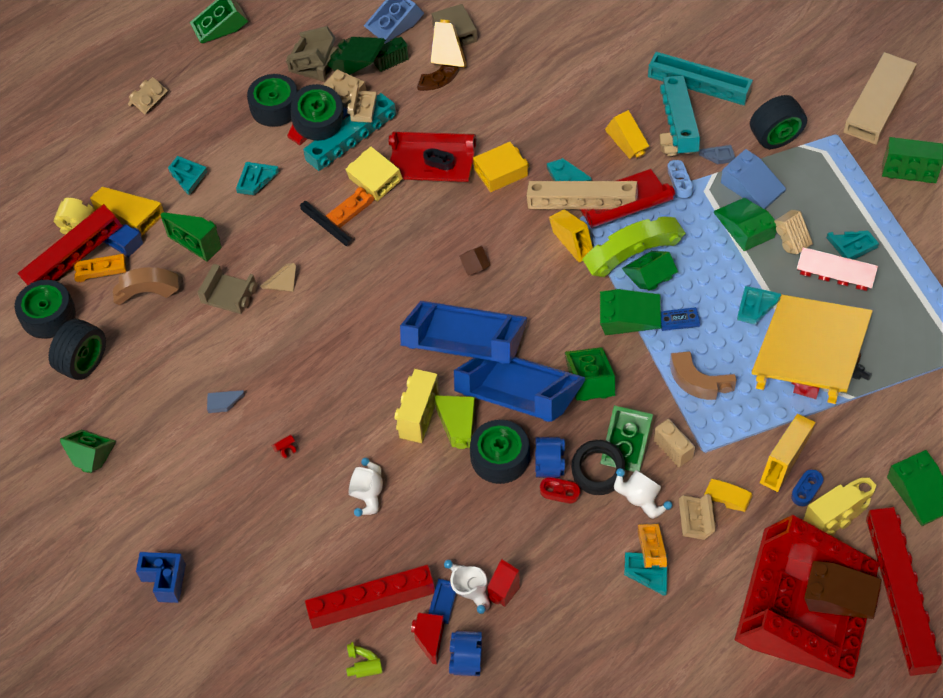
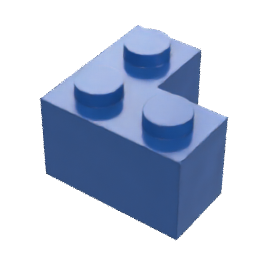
[136,552,186,603]

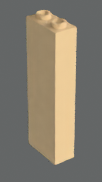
[843,52,917,145]

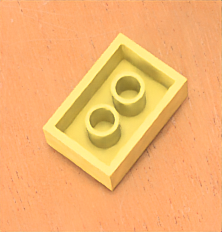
[395,369,439,443]

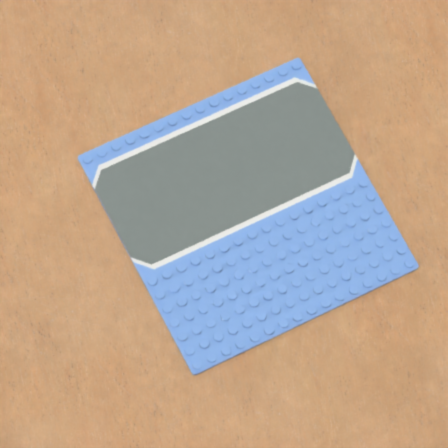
[580,134,943,453]

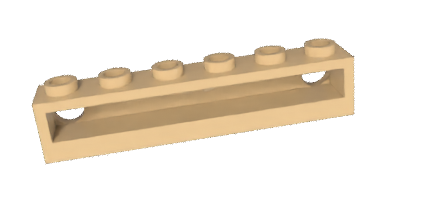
[527,181,638,209]

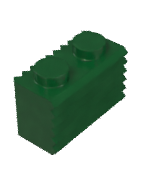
[373,37,409,72]

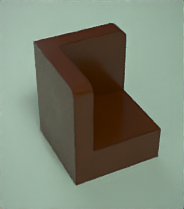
[459,245,490,276]

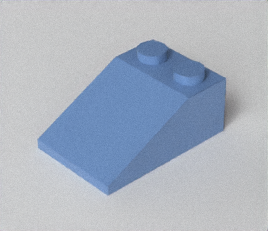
[364,0,424,43]
[721,149,786,209]

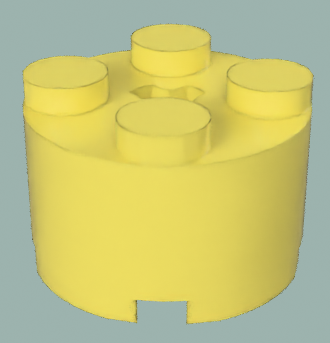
[54,198,95,235]

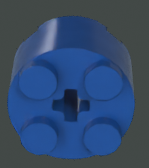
[535,437,565,478]
[449,631,482,676]

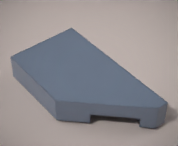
[699,145,735,164]
[207,390,244,413]

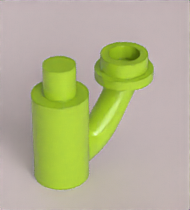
[346,642,383,678]

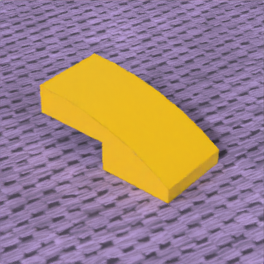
[704,479,753,512]

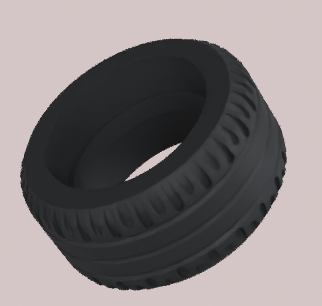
[571,440,625,495]

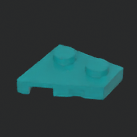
[168,156,208,195]
[547,158,592,181]
[236,162,279,195]
[826,231,879,260]
[737,286,781,324]
[624,552,667,596]

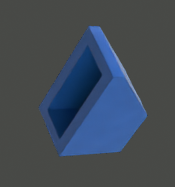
[103,225,143,258]

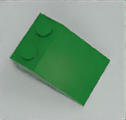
[190,0,248,43]
[714,198,777,251]
[160,212,222,262]
[600,289,662,335]
[565,347,615,401]
[600,405,655,472]
[887,450,943,526]

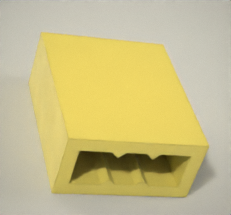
[345,147,403,202]

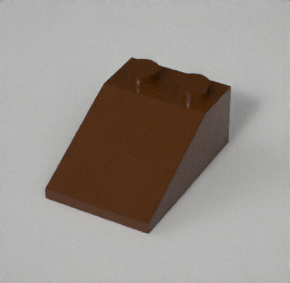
[804,561,882,619]

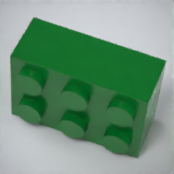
[882,137,943,183]

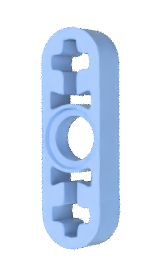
[668,160,693,198]

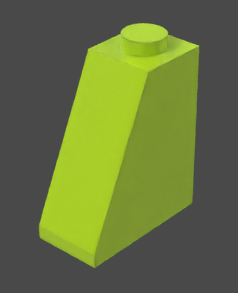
[435,395,475,449]

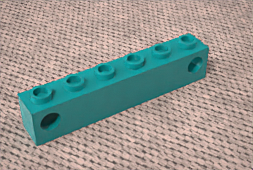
[648,52,753,106]
[660,75,700,153]
[303,93,396,171]

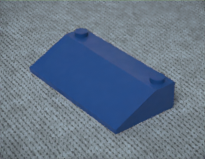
[400,301,527,364]
[454,357,585,422]

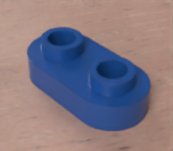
[791,470,823,506]

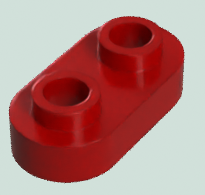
[540,478,580,504]

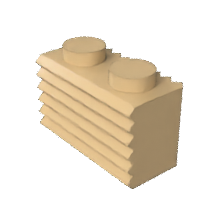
[774,210,813,254]
[654,419,695,467]

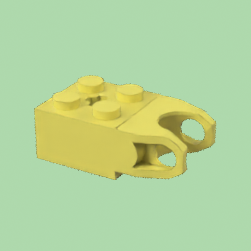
[804,478,876,536]

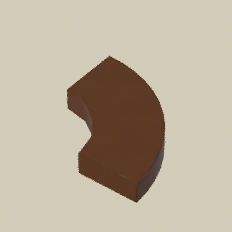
[417,65,458,91]

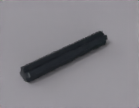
[300,201,353,247]

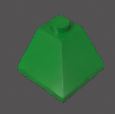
[60,429,116,473]

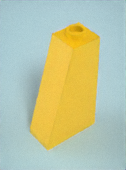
[90,187,164,237]
[760,414,816,492]

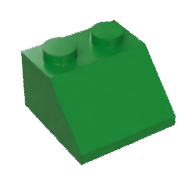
[622,251,678,291]

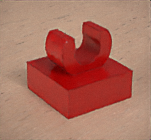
[271,434,296,458]

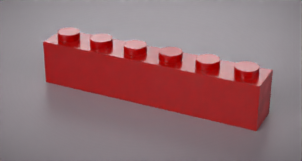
[17,204,122,285]
[305,565,435,629]

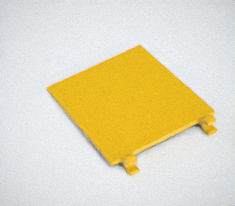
[752,294,873,404]

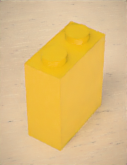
[473,142,529,193]

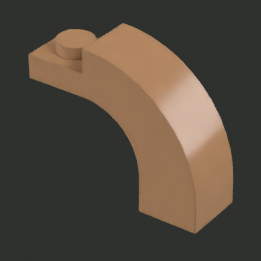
[113,267,179,305]
[670,351,736,400]

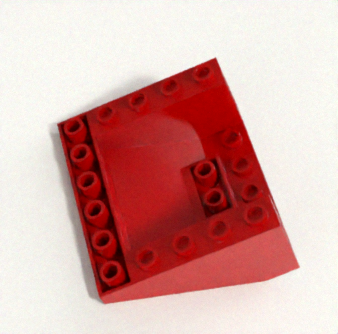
[734,515,880,679]

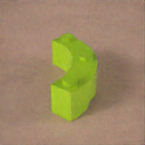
[582,217,686,277]

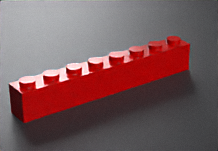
[866,507,942,676]

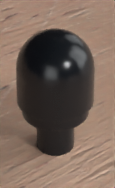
[852,363,872,381]

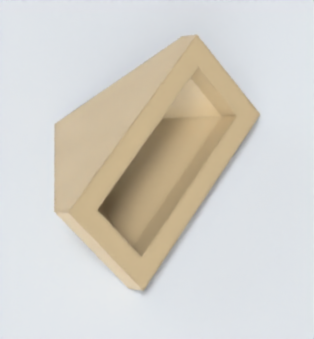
[260,263,296,292]

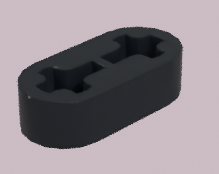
[423,148,455,170]

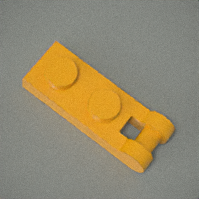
[74,254,126,282]
[638,524,667,568]

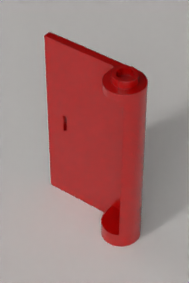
[388,131,477,182]
[579,169,675,228]

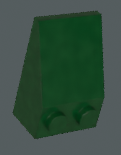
[328,37,386,75]

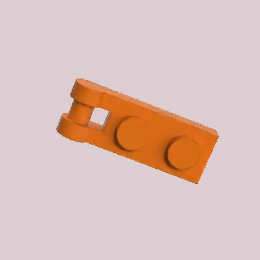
[326,187,374,228]

